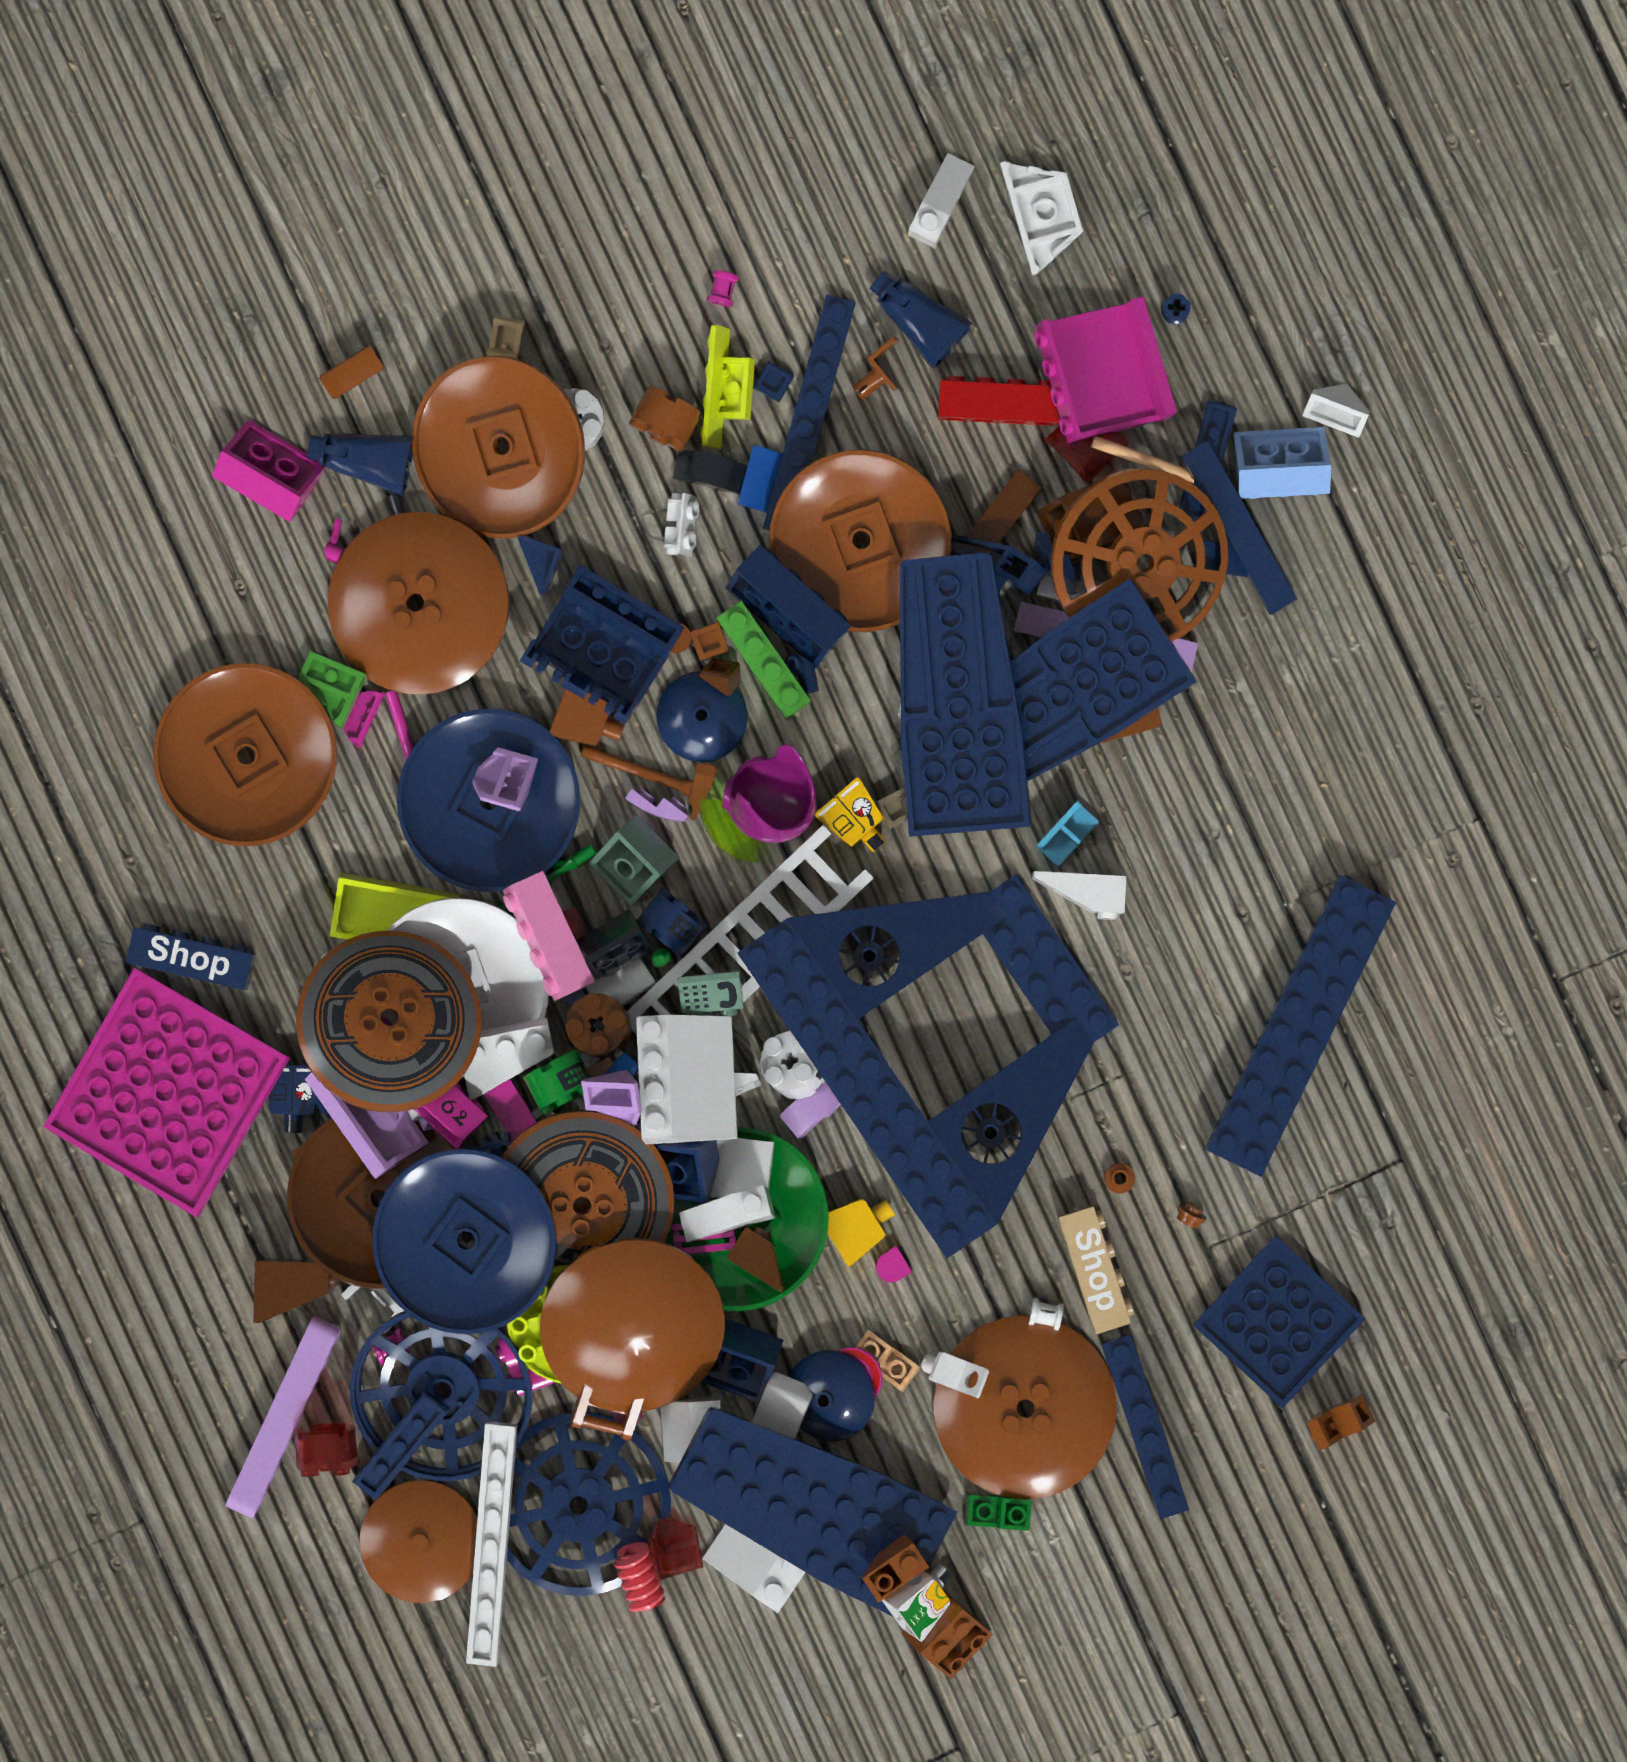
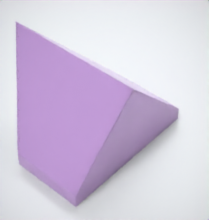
[581,1070,642,1127]

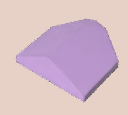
[472,747,538,811]

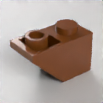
[861,1534,929,1603]

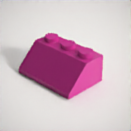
[212,419,325,522]

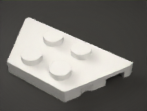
[1000,161,1083,276]

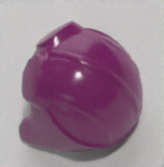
[722,744,816,843]

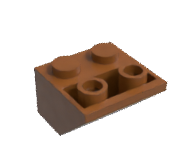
[901,1589,993,1679]

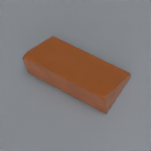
[319,346,383,399]

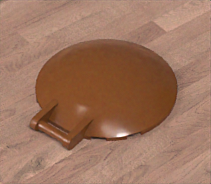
[540,1238,725,1441]

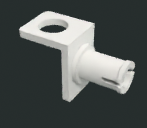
[921,1351,989,1398]

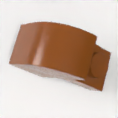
[1307,1394,1375,1450]

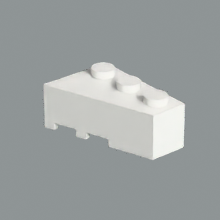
[464,1017,554,1100]

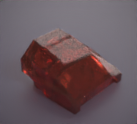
[1044,427,1129,485]

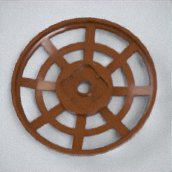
[1050,468,1228,642]

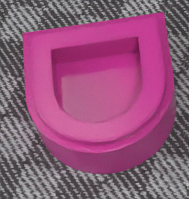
[876,1246,912,1282]

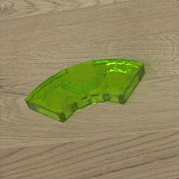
[699,799,759,863]

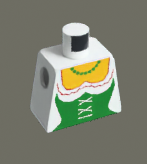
[882,1564,952,1642]

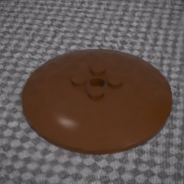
[287,1113,465,1289]

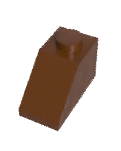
[726,1226,785,1293]

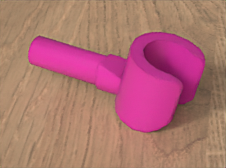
[324,519,344,564]

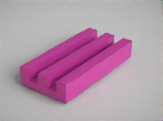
[672,1223,736,1254]

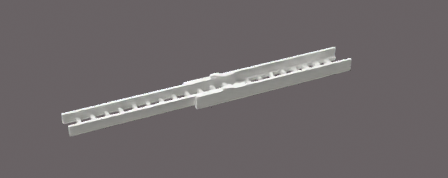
[341,825,874,1336]

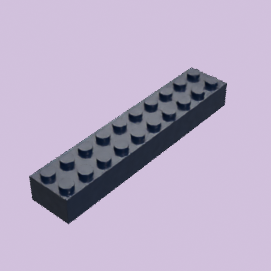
[1204,875,1396,1177]

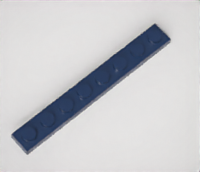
[763,294,856,531]

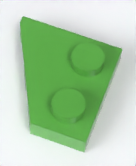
[298,651,367,729]

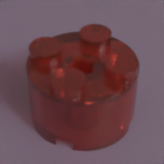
[294,1422,358,1477]

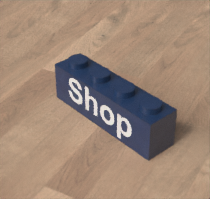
[125,923,256,991]

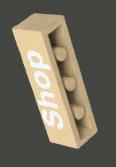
[1058,1206,1134,1334]

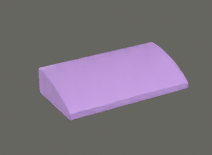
[305,1072,429,1179]

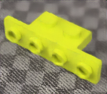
[700,325,755,449]

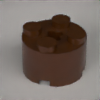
[566,993,632,1058]

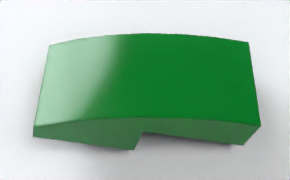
[964,1494,1032,1531]

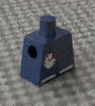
[268,1065,318,1133]

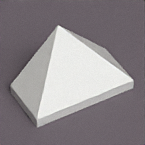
[1302,384,1370,438]

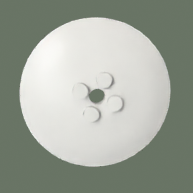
[380,898,549,1079]

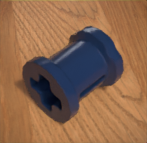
[1161,294,1191,325]

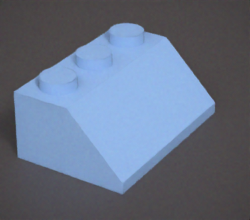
[1233,427,1331,499]

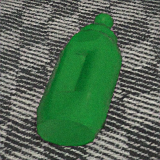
[652,947,673,967]

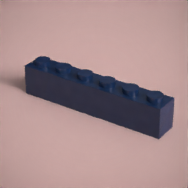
[1100,1333,1189,1520]

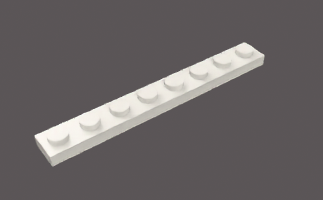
[466,1421,517,1667]

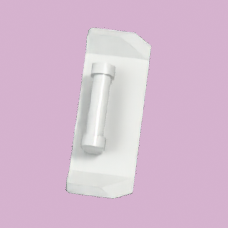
[752,1372,813,1439]

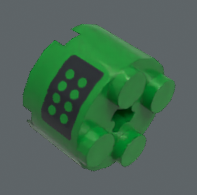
[523,1049,591,1116]

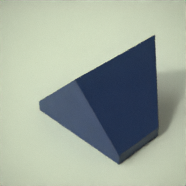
[518,536,564,597]

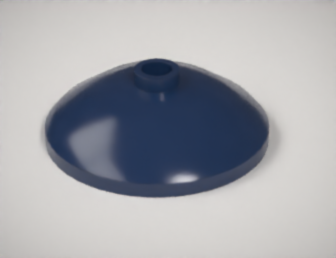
[656,671,748,762]
[789,1350,876,1441]

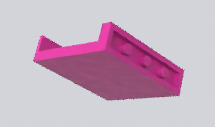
[1034,296,1177,443]

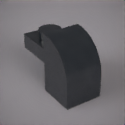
[672,450,747,495]

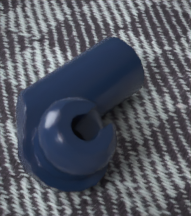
[785,654,819,694]

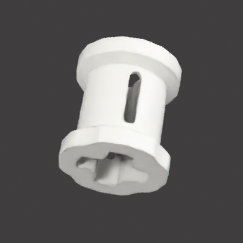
[1028,1298,1064,1331]

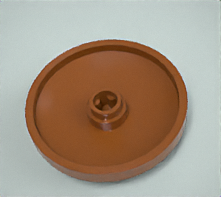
[360,1479,478,1603]

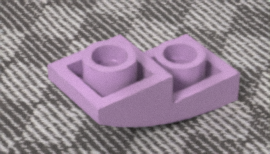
[625,788,689,822]
[779,1082,841,1138]

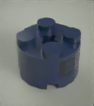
[636,888,709,958]

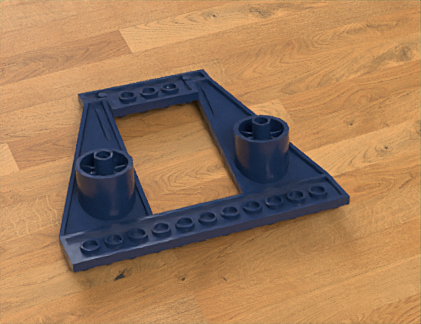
[737,874,1119,1259]

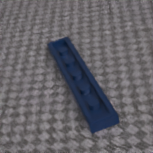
[1180,441,1297,615]

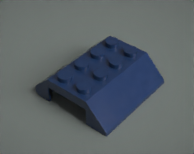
[520,565,685,724]

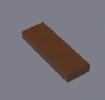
[966,470,1042,554]

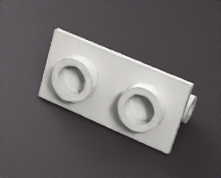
[663,493,699,557]

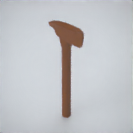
[581,745,718,821]

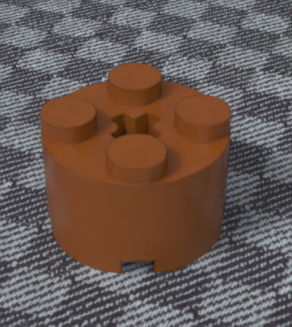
[629,386,701,452]

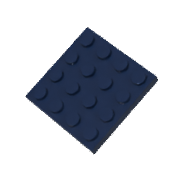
[1192,1235,1365,1409]

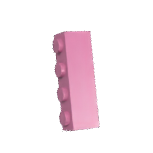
[503,871,595,1001]

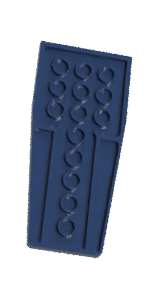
[900,553,1032,837]
[1011,578,1198,781]
[669,1407,957,1617]

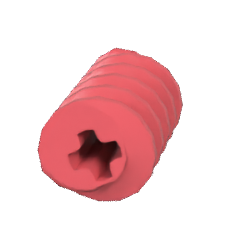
[614,1542,665,1612]

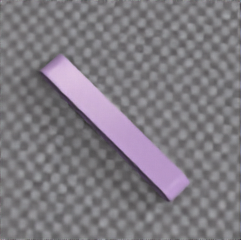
[225,1314,342,1519]

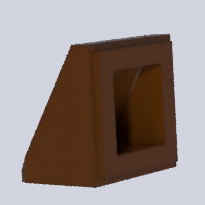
[700,658,741,696]

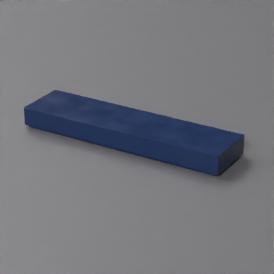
[1176,400,1237,522]
[352,1390,450,1500]

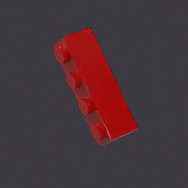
[938,376,1060,426]

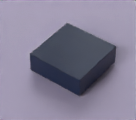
[753,361,794,403]

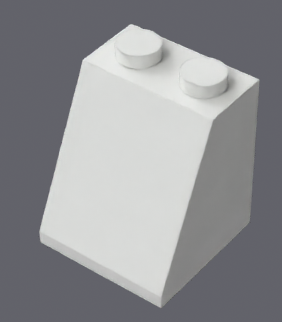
[661,1396,722,1463]

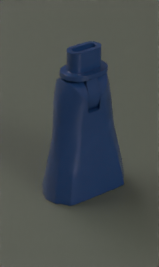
[869,271,973,369]
[307,433,414,496]

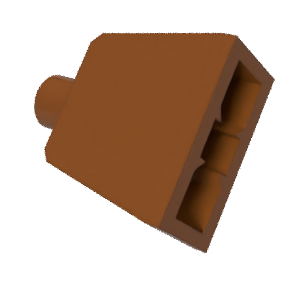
[548,689,625,747]

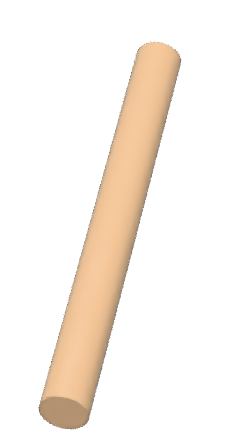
[1091,436,1195,484]

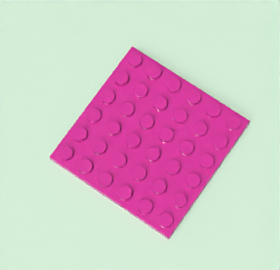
[43,968,290,1218]

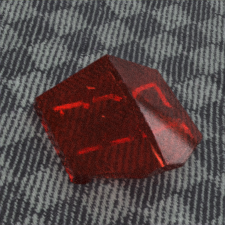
[648,1517,703,1581]

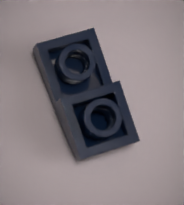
[1034,531,1081,595]

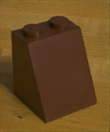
[1036,482,1144,562]
[253,1259,339,1323]

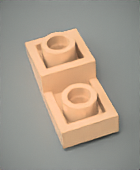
[856,1330,921,1392]

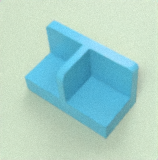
[1035,801,1099,867]

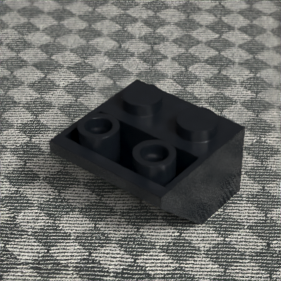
[576,909,651,979]

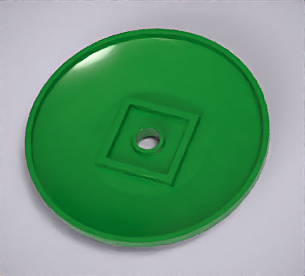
[664,1127,829,1311]

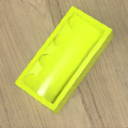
[330,873,462,940]

